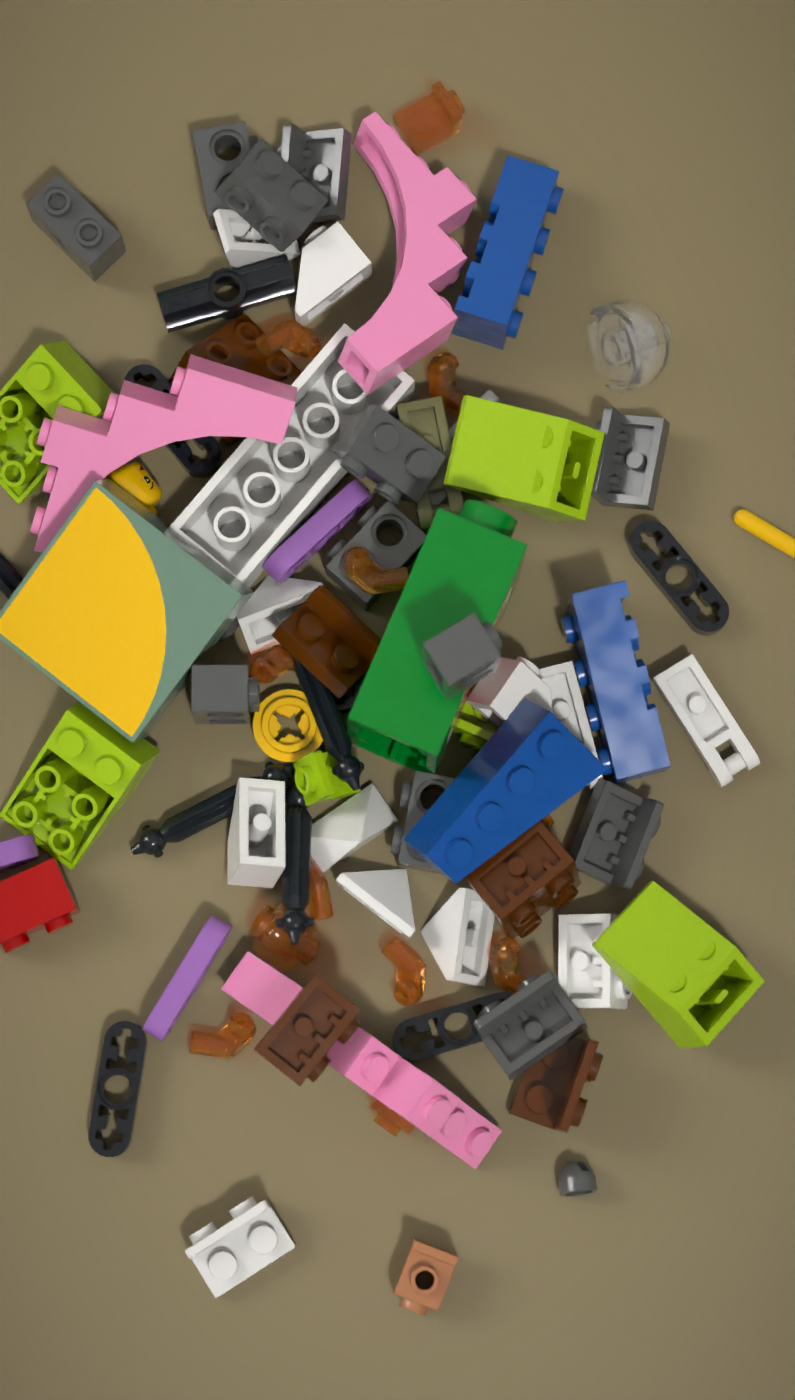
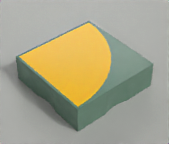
[0,479,254,743]

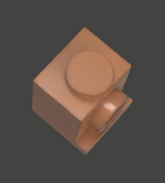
[394,1239,459,1316]

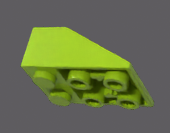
[0,340,114,505]
[443,395,605,522]
[0,702,161,870]
[591,881,765,1048]

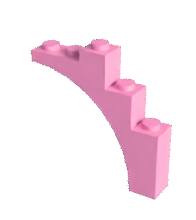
[338,111,477,395]
[30,354,297,553]
[221,951,502,1170]

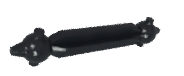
[281,645,364,791]
[130,762,295,858]
[276,780,314,945]

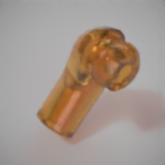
[427,352,466,417]
[250,645,295,684]
[308,858,334,920]
[489,937,527,994]
[190,1012,256,1059]

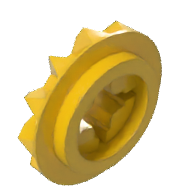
[253,689,323,763]

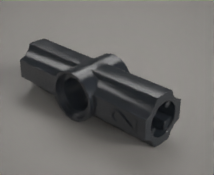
[157,255,297,333]

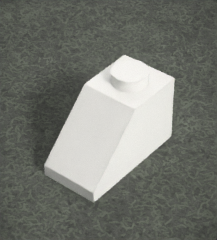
[295,221,372,329]
[466,656,553,729]
[227,777,286,888]

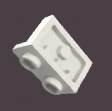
[558,914,632,1009]
[185,1196,296,1298]

